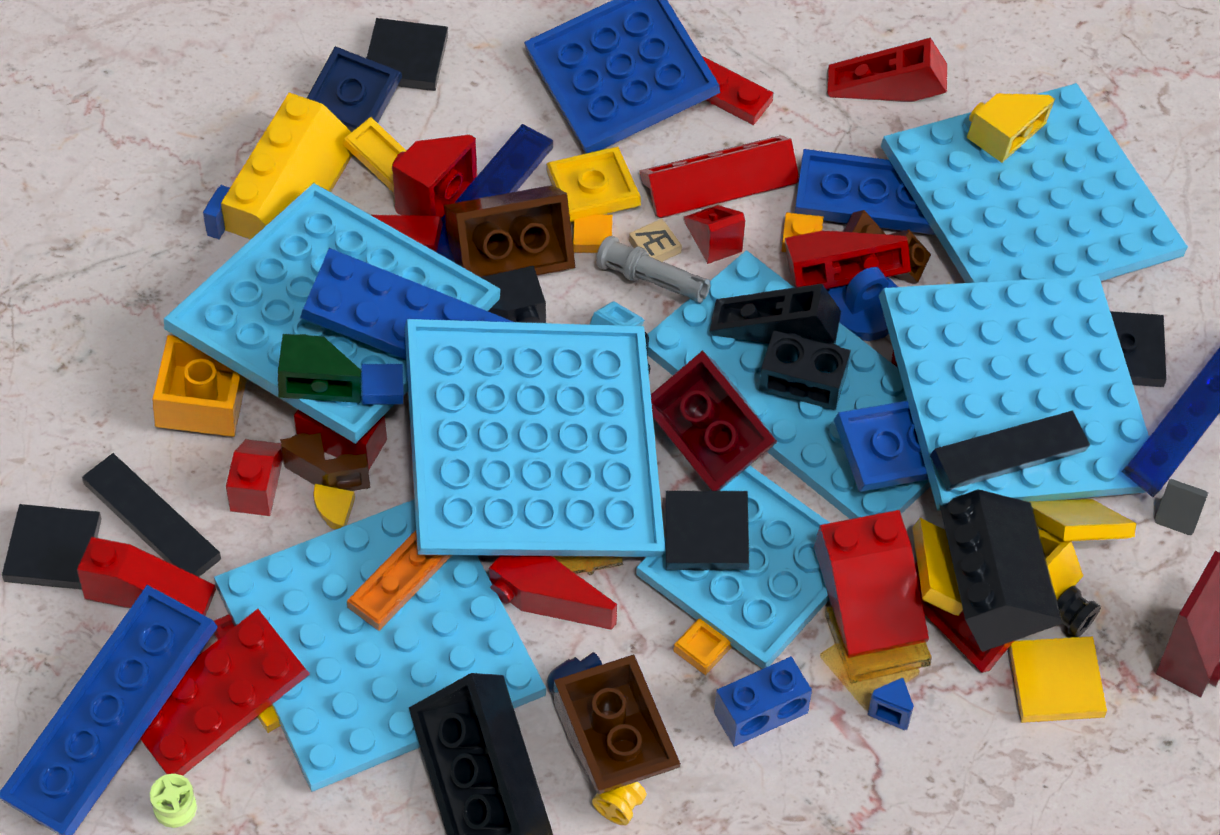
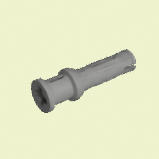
[596,236,710,303]

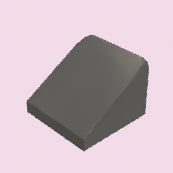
[1155,479,1209,535]

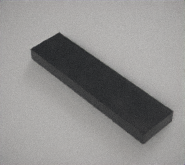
[930,410,1090,491]
[82,453,221,577]

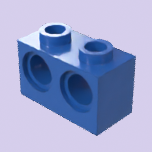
[714,656,812,747]

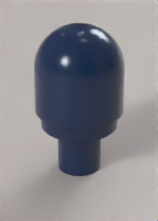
[547,652,602,696]

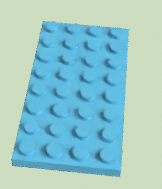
[648,250,931,519]

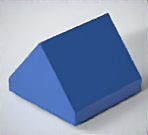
[868,678,914,730]

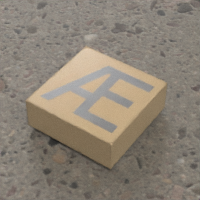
[629,218,682,262]

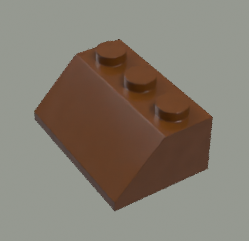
[444,185,576,277]

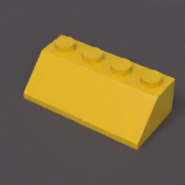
[221,92,353,239]

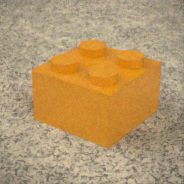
[152,335,247,437]

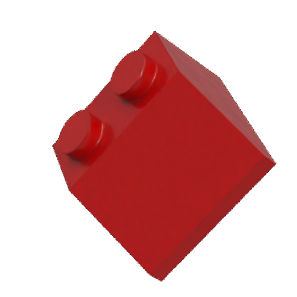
[392,134,477,222]

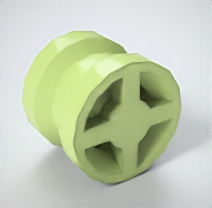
[150,774,197,828]

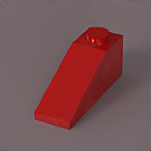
[827,38,947,101]
[785,230,911,289]
[77,537,216,616]
[489,555,617,630]

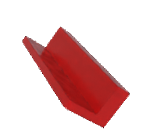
[639,135,799,218]

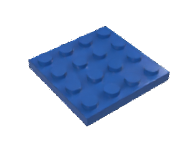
[524,0,721,154]

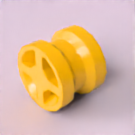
[592,782,647,826]

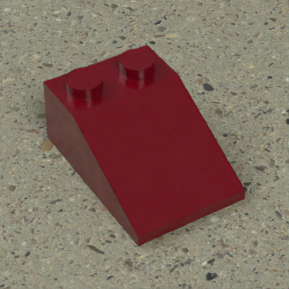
[651,350,778,491]
[1156,550,1220,698]

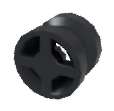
[1057,586,1101,637]

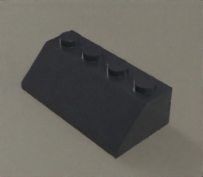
[939,489,1063,652]
[409,673,553,835]

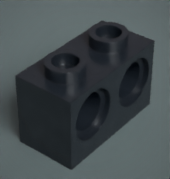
[759,331,851,410]

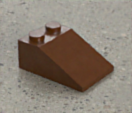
[554,654,681,795]

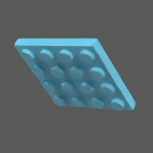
[636,466,830,669]

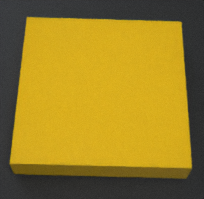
[546,146,641,222]
[1030,499,1136,541]
[1009,636,1107,723]

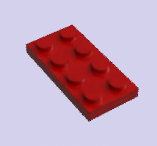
[140,609,310,776]

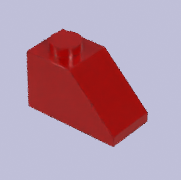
[226,439,283,516]

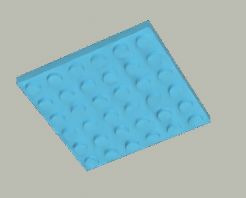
[881,83,1188,283]
[164,183,500,444]
[879,275,1164,511]
[404,319,666,557]
[214,499,546,792]

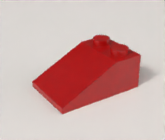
[814,510,929,658]

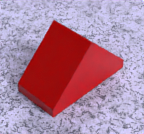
[684,205,745,264]

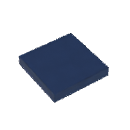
[307,46,402,132]

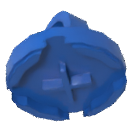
[828,267,898,341]

